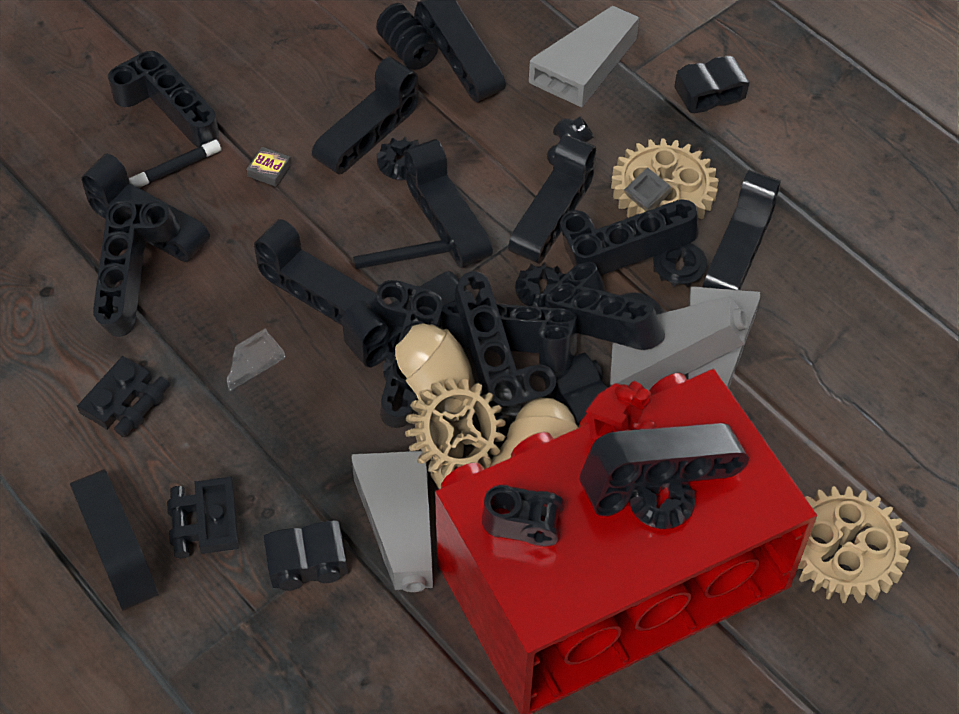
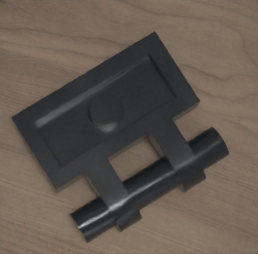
[77,356,170,437]
[167,476,239,559]

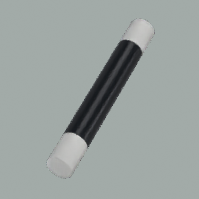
[128,139,221,188]

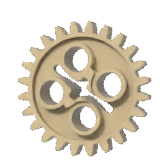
[611,139,719,219]
[798,486,910,604]

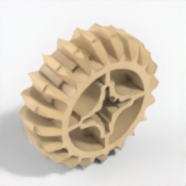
[405,378,505,478]

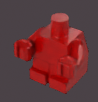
[586,381,655,440]

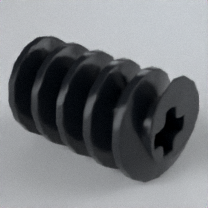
[376,3,438,70]

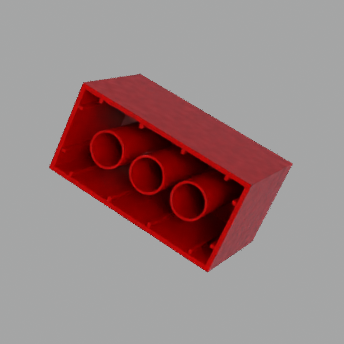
[435,368,817,714]

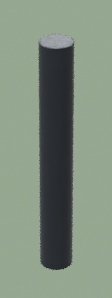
[353,239,451,269]

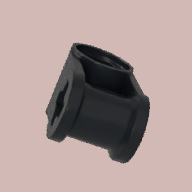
[482,485,564,546]

